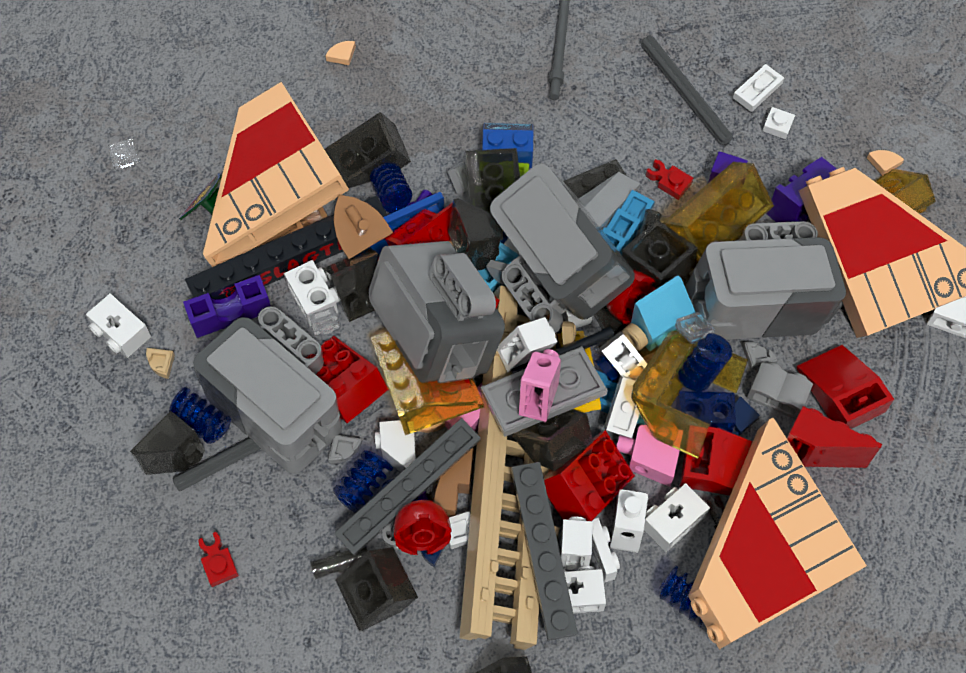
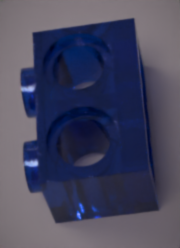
[676,391,736,435]

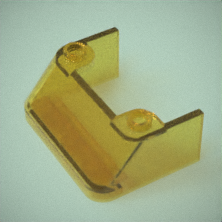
[631,331,748,459]

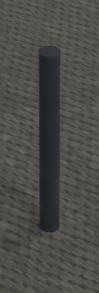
[510,327,614,375]

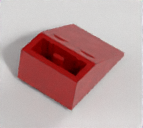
[305,336,389,423]
[796,345,894,429]
[787,406,882,468]
[680,423,753,496]
[543,430,635,521]

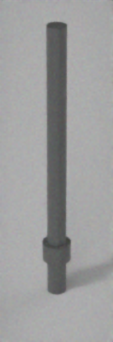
[549,0,570,100]

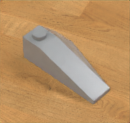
[579,172,640,230]

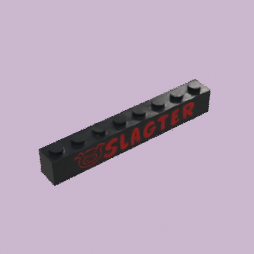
[185,195,387,300]

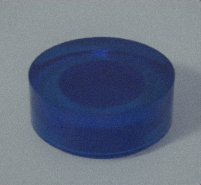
[595,355,619,381]

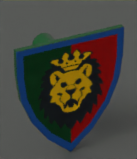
[179,173,222,220]

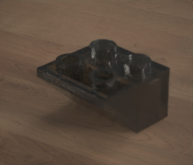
[323,247,380,322]

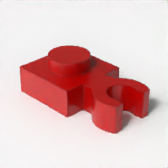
[646,159,694,200]
[198,532,239,587]

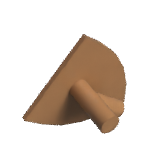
[334,195,393,259]

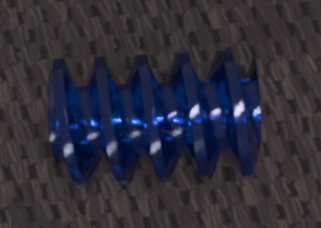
[370,162,412,213]
[677,333,733,392]
[169,387,231,444]
[333,450,393,513]
[659,565,705,629]

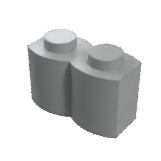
[747,362,813,418]

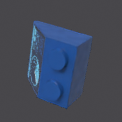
[482,123,533,168]

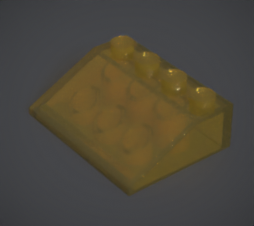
[370,331,484,435]

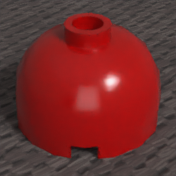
[606,270,656,325]
[393,500,452,555]

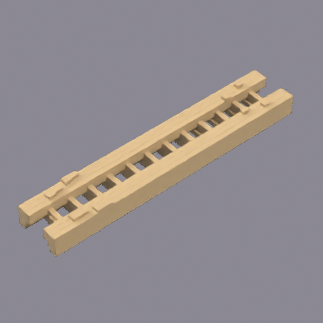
[459,285,557,650]

